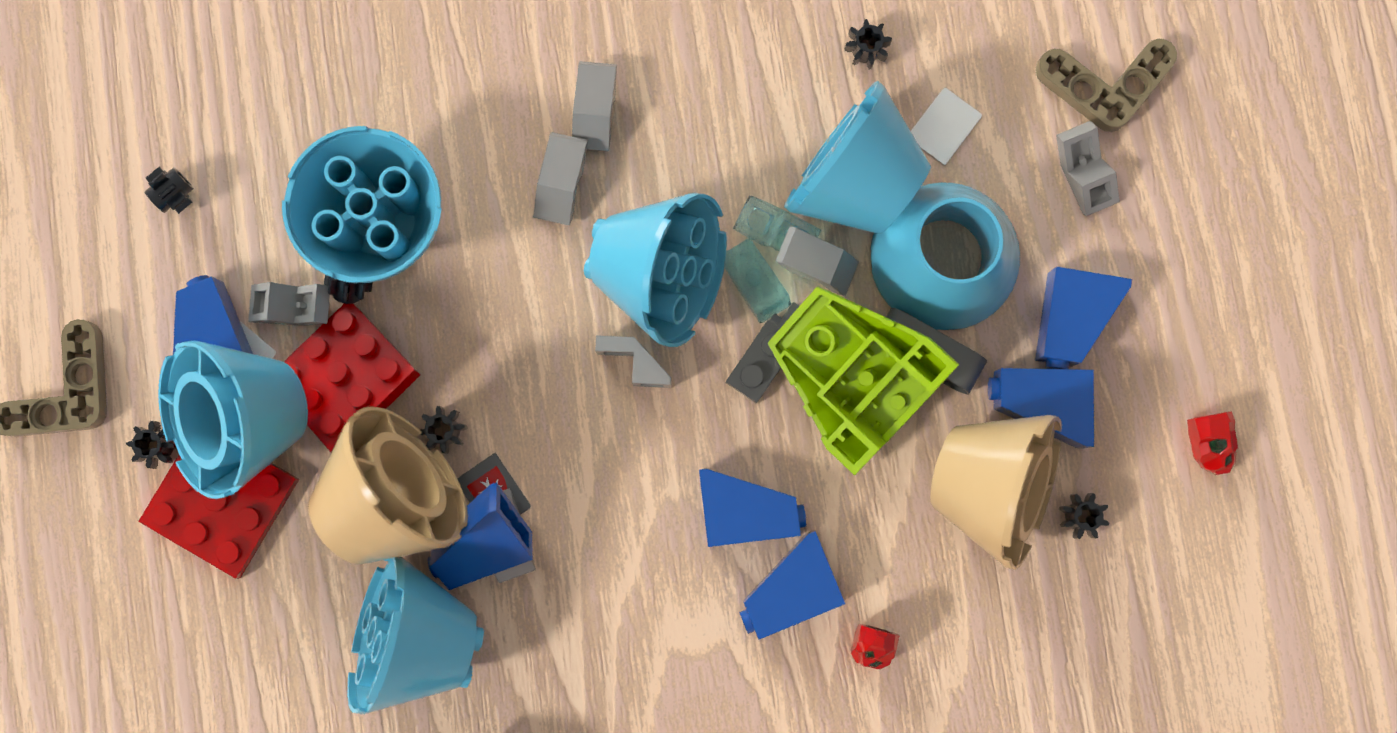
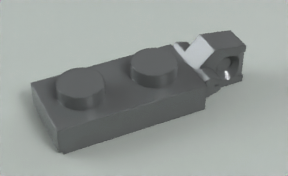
[725,302,799,404]

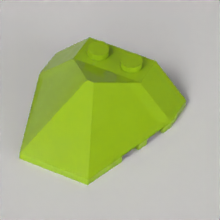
[768,286,959,476]

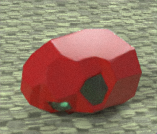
[1187,411,1238,475]
[851,624,900,670]

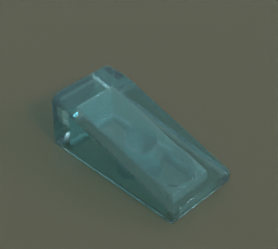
[724,238,791,323]

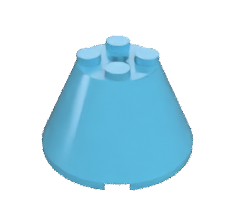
[282,126,442,283]
[584,193,727,347]
[347,556,484,714]

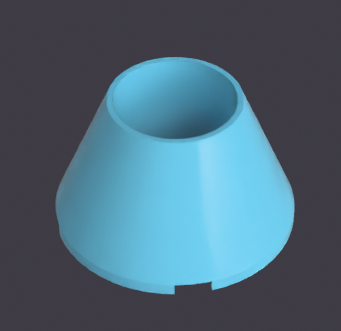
[784,81,931,234]
[870,183,1020,330]
[158,341,308,499]

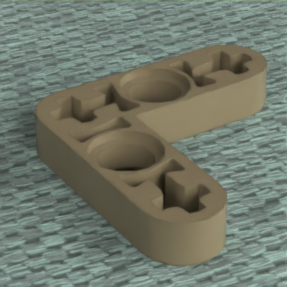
[1035,39,1177,132]
[0,319,107,437]

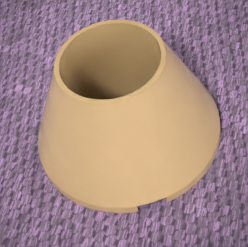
[308,407,468,564]
[930,415,1062,570]

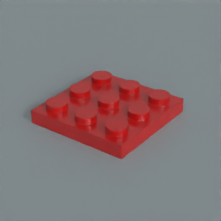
[284,303,421,453]
[138,455,300,579]

